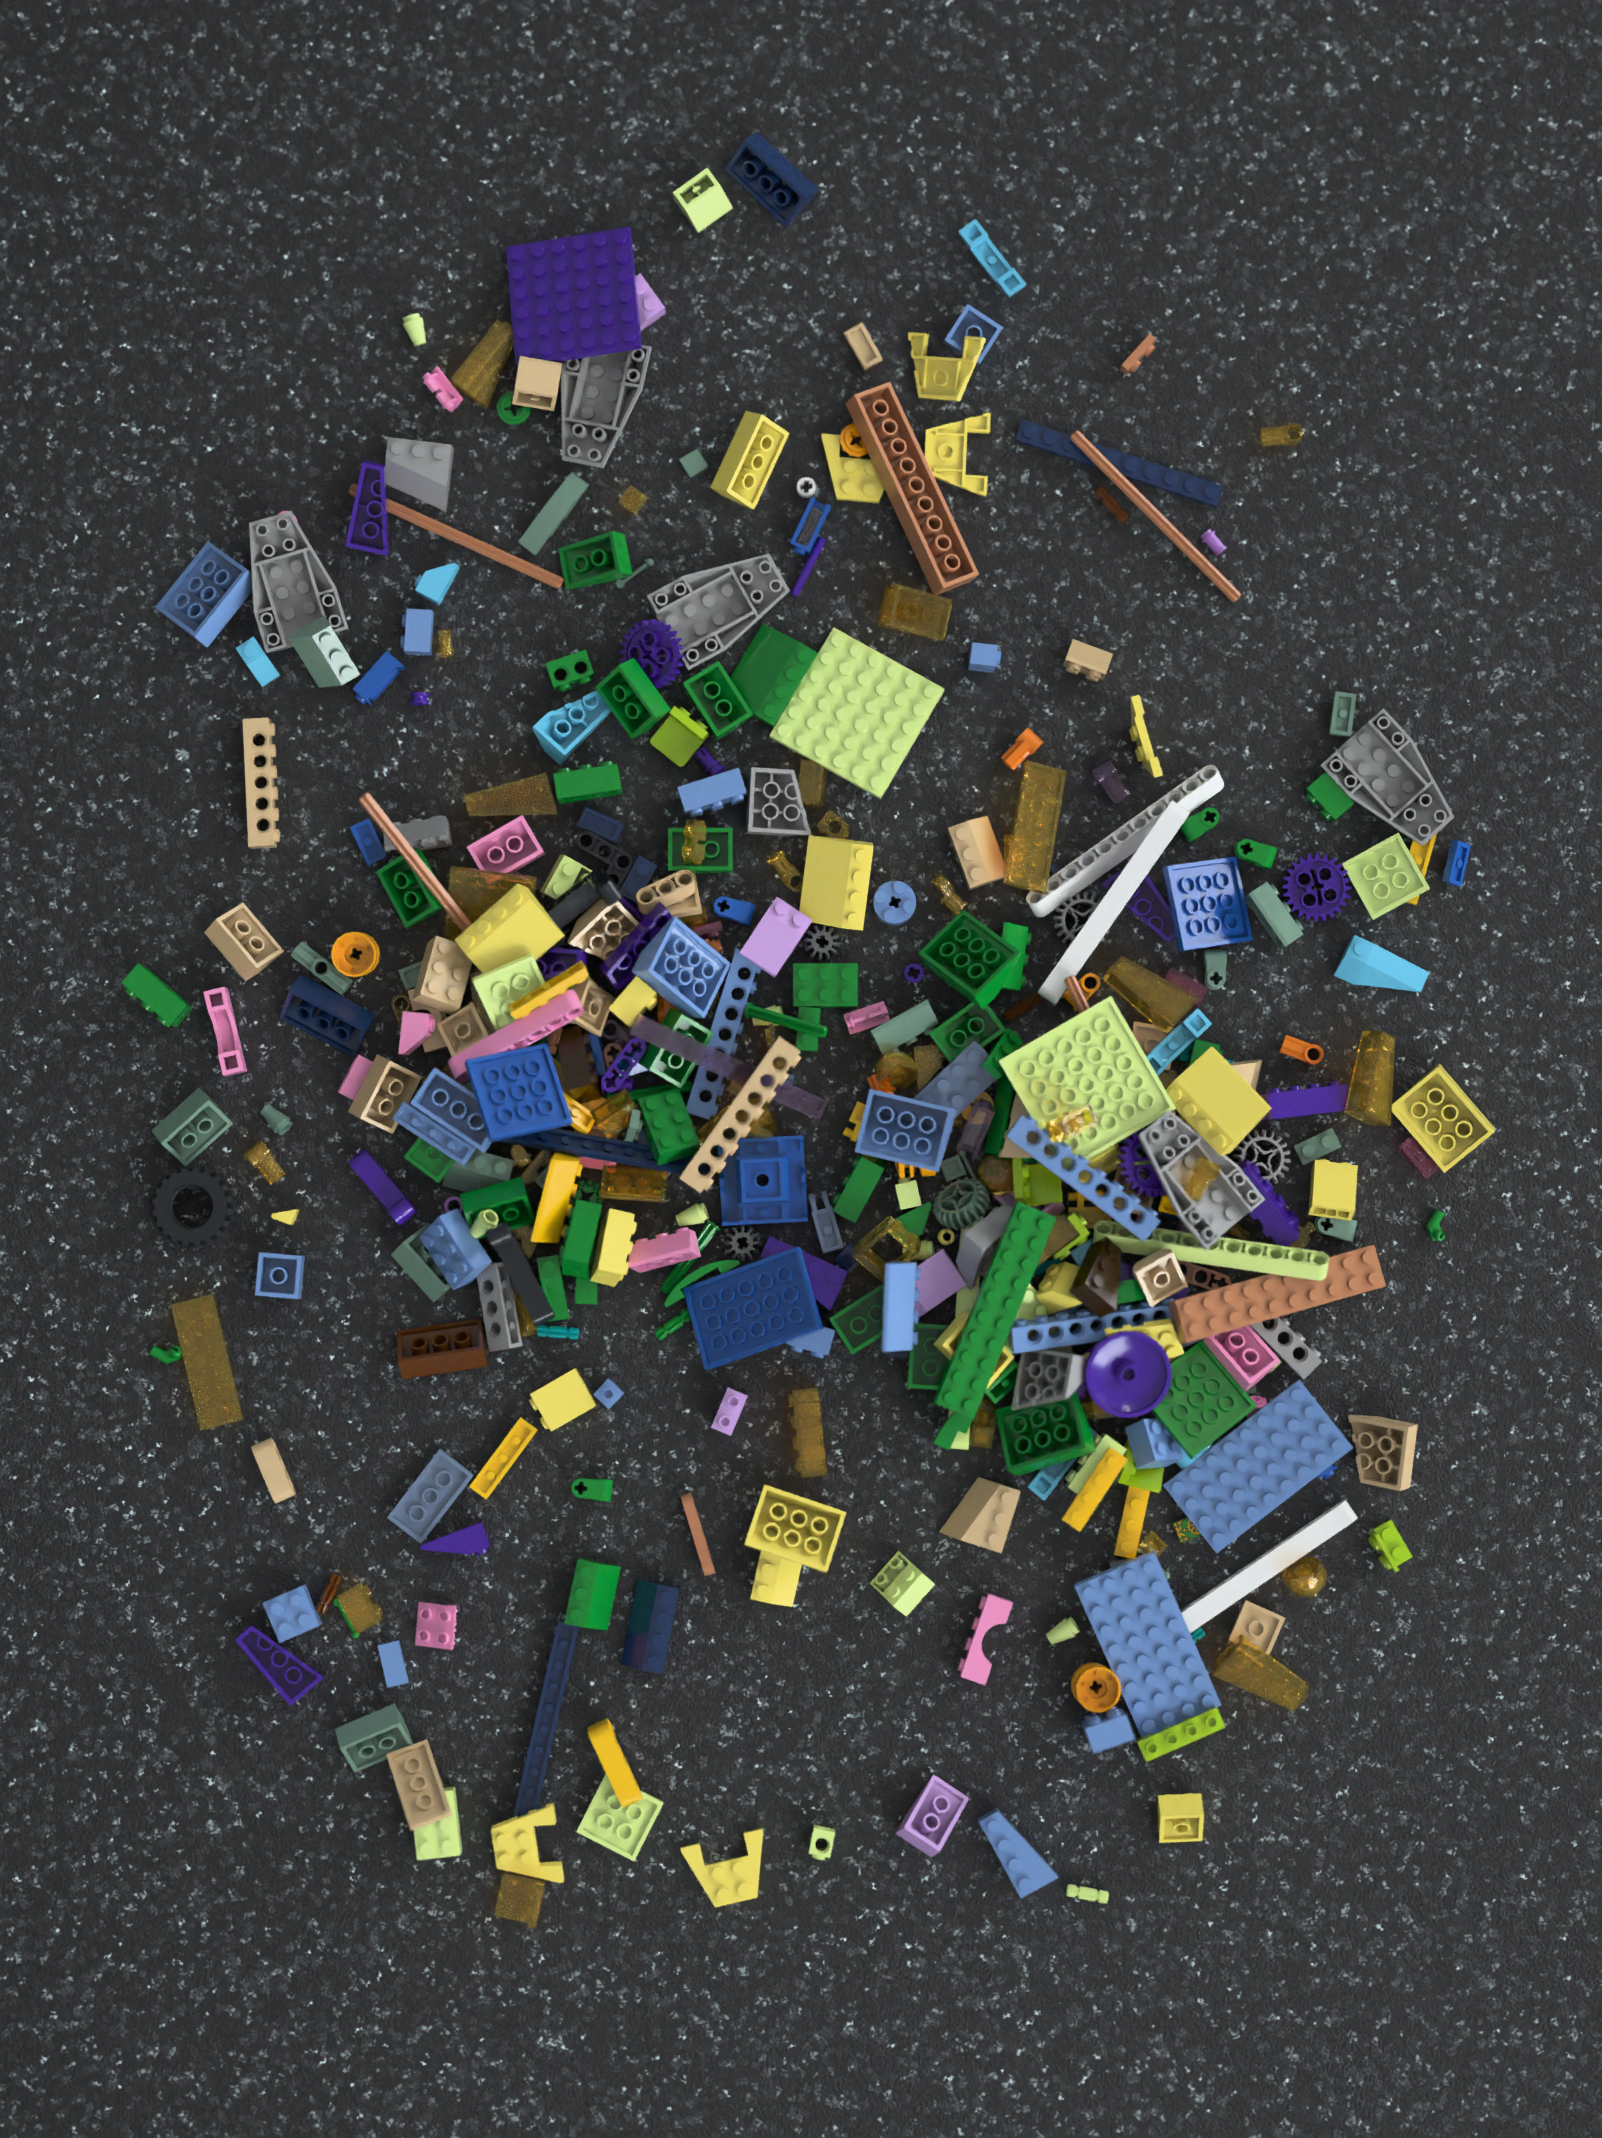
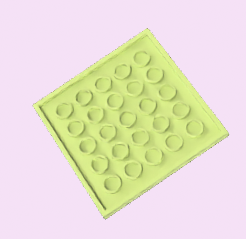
[770,628,945,799]
[998,996,1176,1170]

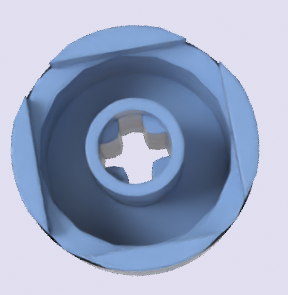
[873,881,916,926]

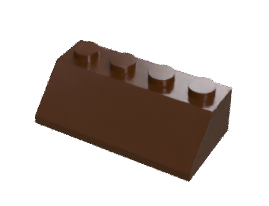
[397,1318,488,1379]

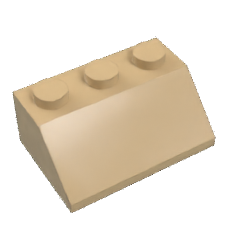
[947,816,1009,890]
[204,903,284,981]

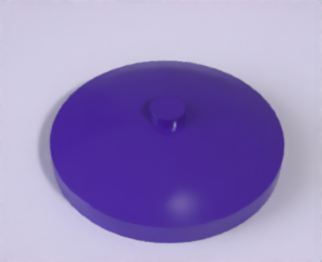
[1084,1330,1171,1418]

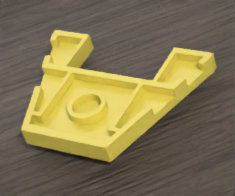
[908,332,986,401]
[925,413,991,497]
[821,434,885,503]
[1129,695,1163,778]
[1104,1318,1184,1363]
[491,1803,564,1883]
[680,1828,763,1907]

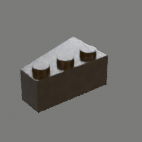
[558,1026,603,1104]
[1069,1237,1122,1318]

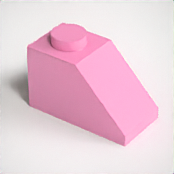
[398,1011,436,1055]

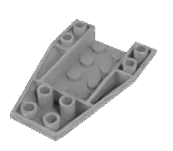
[561,345,652,468]
[249,511,349,653]
[647,554,790,671]
[1320,708,1454,846]
[1138,1110,1265,1250]

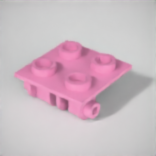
[415,1602,458,1650]

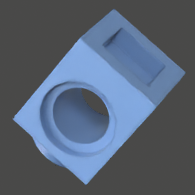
[593,1378,625,1409]

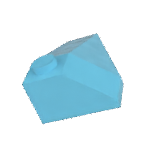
[532,690,611,765]
[1333,935,1429,992]

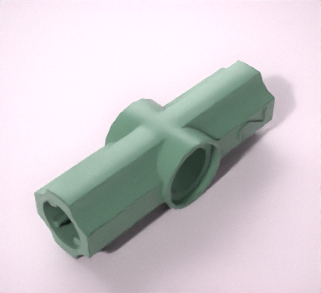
[291,942,353,995]

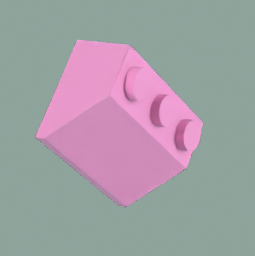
[467,815,545,886]
[629,1227,701,1273]
[1203,1325,1280,1392]

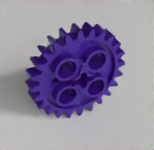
[619,619,685,688]
[1281,853,1351,923]
[1117,1127,1166,1198]

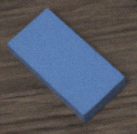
[378,1640,409,1688]

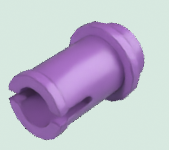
[1201,529,1227,556]

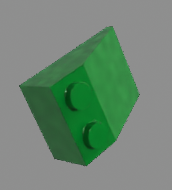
[558,531,633,590]
[929,1001,1006,1062]

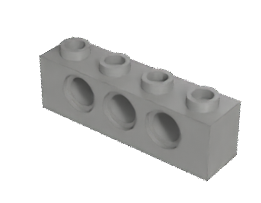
[476,1262,523,1352]
[1249,1316,1322,1379]

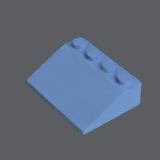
[155,541,253,648]
[632,916,731,1018]
[855,1089,956,1172]
[882,1261,921,1352]

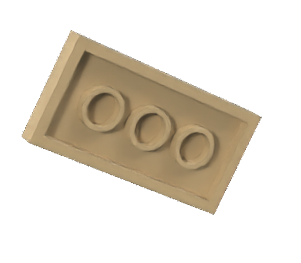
[386,1739,453,1831]

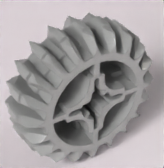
[1054,892,1109,946]
[1232,1130,1291,1184]

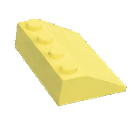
[799,835,874,931]
[455,883,565,973]
[1166,1047,1271,1156]
[1388,1064,1495,1173]
[744,1484,846,1573]

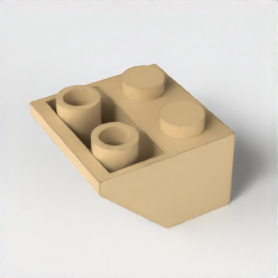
[512,356,562,411]
[1063,639,1113,682]

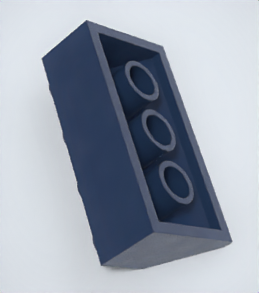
[724,132,819,227]
[279,974,376,1058]
[621,1579,680,1674]

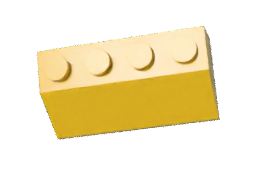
[531,1152,583,1243]

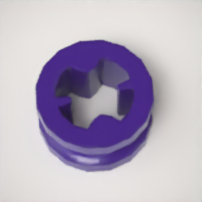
[410,692,429,705]
[904,963,923,983]

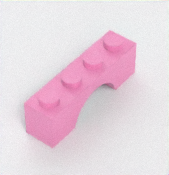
[204,987,247,1077]
[957,1593,1013,1685]

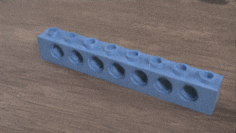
[686,948,761,1120]
[1005,1114,1160,1242]
[1008,1297,1176,1354]

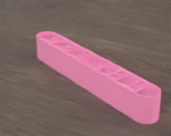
[448,990,584,1083]

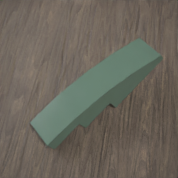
[518,472,589,555]

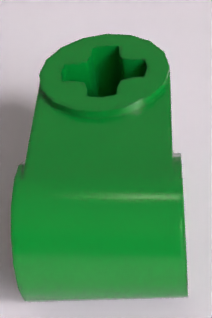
[1180,807,1220,843]
[1234,839,1277,870]
[571,1478,613,1502]

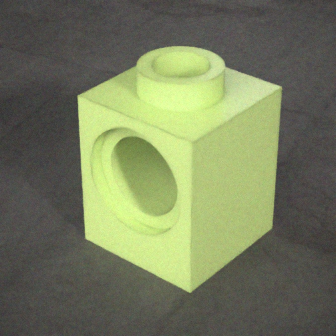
[895,1177,922,1210]
[809,1825,835,1860]

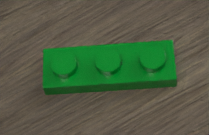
[981,1027,1023,1080]

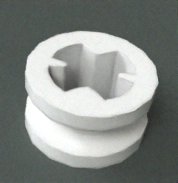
[797,477,816,498]

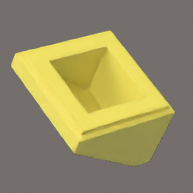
[271,1209,299,1225]

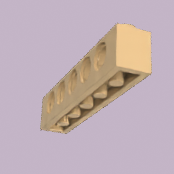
[243,718,280,849]

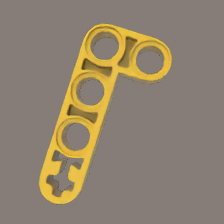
[588,1718,643,1808]

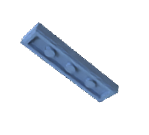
[392,1101,476,1166]

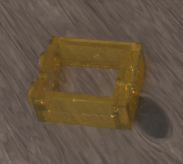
[852,1215,921,1283]

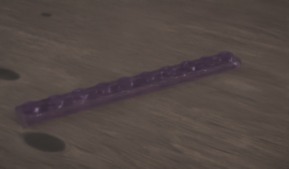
[629,1014,828,1121]

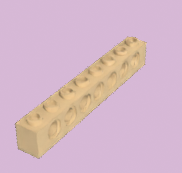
[679,1036,801,1193]

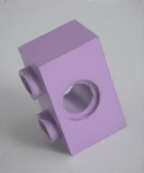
[711,1387,748,1436]

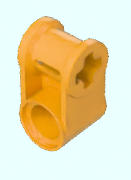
[1061,973,1100,1012]

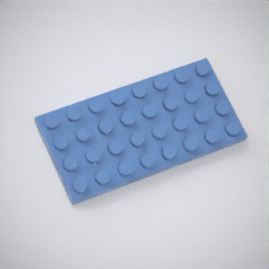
[1163,1379,1353,1553]
[1074,1550,1221,1737]

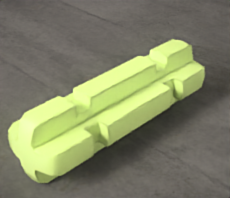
[1066,1884,1109,1903]

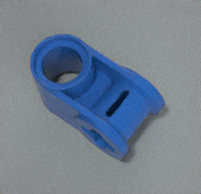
[713,896,756,926]

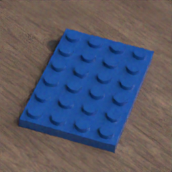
[683,1247,823,1370]

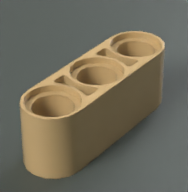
[636,870,696,915]
[251,1438,296,1503]

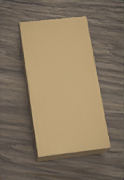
[844,323,883,371]

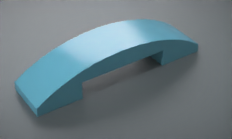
[959,219,1026,297]
[1146,1008,1212,1076]
[1028,1428,1098,1501]

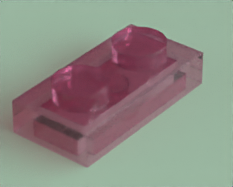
[691,921,723,938]
[1161,967,1209,1007]
[1398,1135,1440,1180]

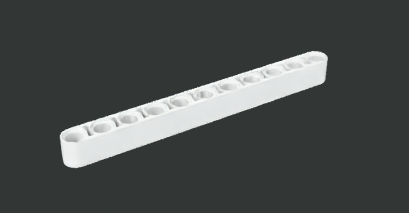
[1026,765,1224,917]
[1038,800,1190,1004]
[1180,1500,1358,1633]

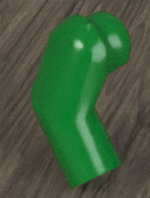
[1427,1209,1445,1242]
[150,1346,182,1364]

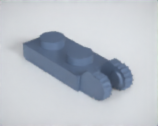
[808,1190,844,1253]

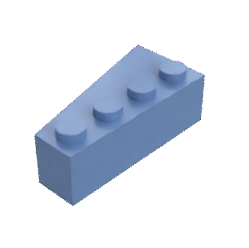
[978,1808,1059,1898]

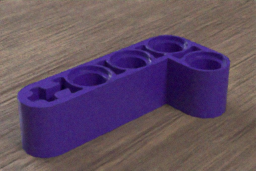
[348,1148,418,1226]

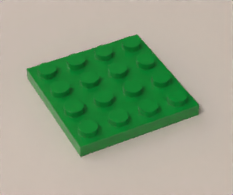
[1151,1340,1257,1459]

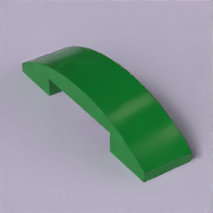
[664,1260,740,1308]

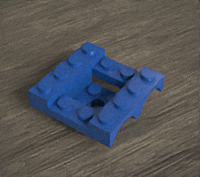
[718,1135,808,1226]

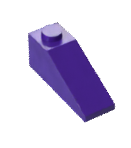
[420,1521,491,1556]

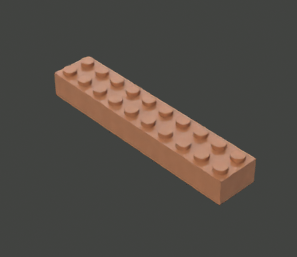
[845,382,979,596]
[1168,1245,1386,1344]

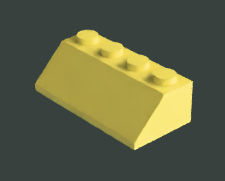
[710,411,789,510]

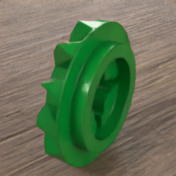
[497,391,531,425]
[570,1180,603,1207]

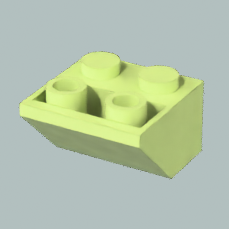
[673,168,733,233]
[540,854,592,900]
[870,1551,935,1617]

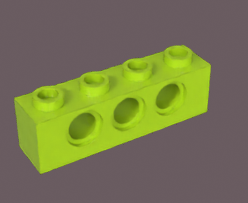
[1136,1706,1225,1762]

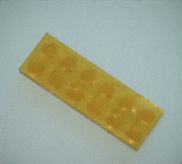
[1003,761,1067,894]
[171,1294,244,1430]

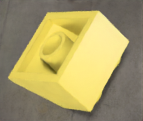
[1035,1262,1082,1314]
[1157,1793,1204,1843]

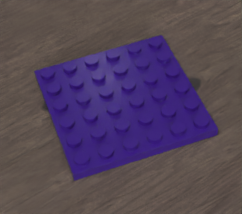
[506,227,642,368]

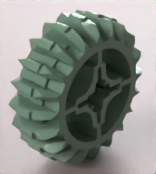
[932,1177,990,1230]

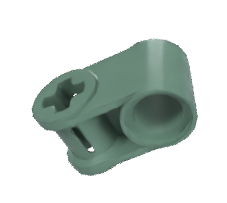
[1203,949,1227,990]
[1314,1216,1357,1242]

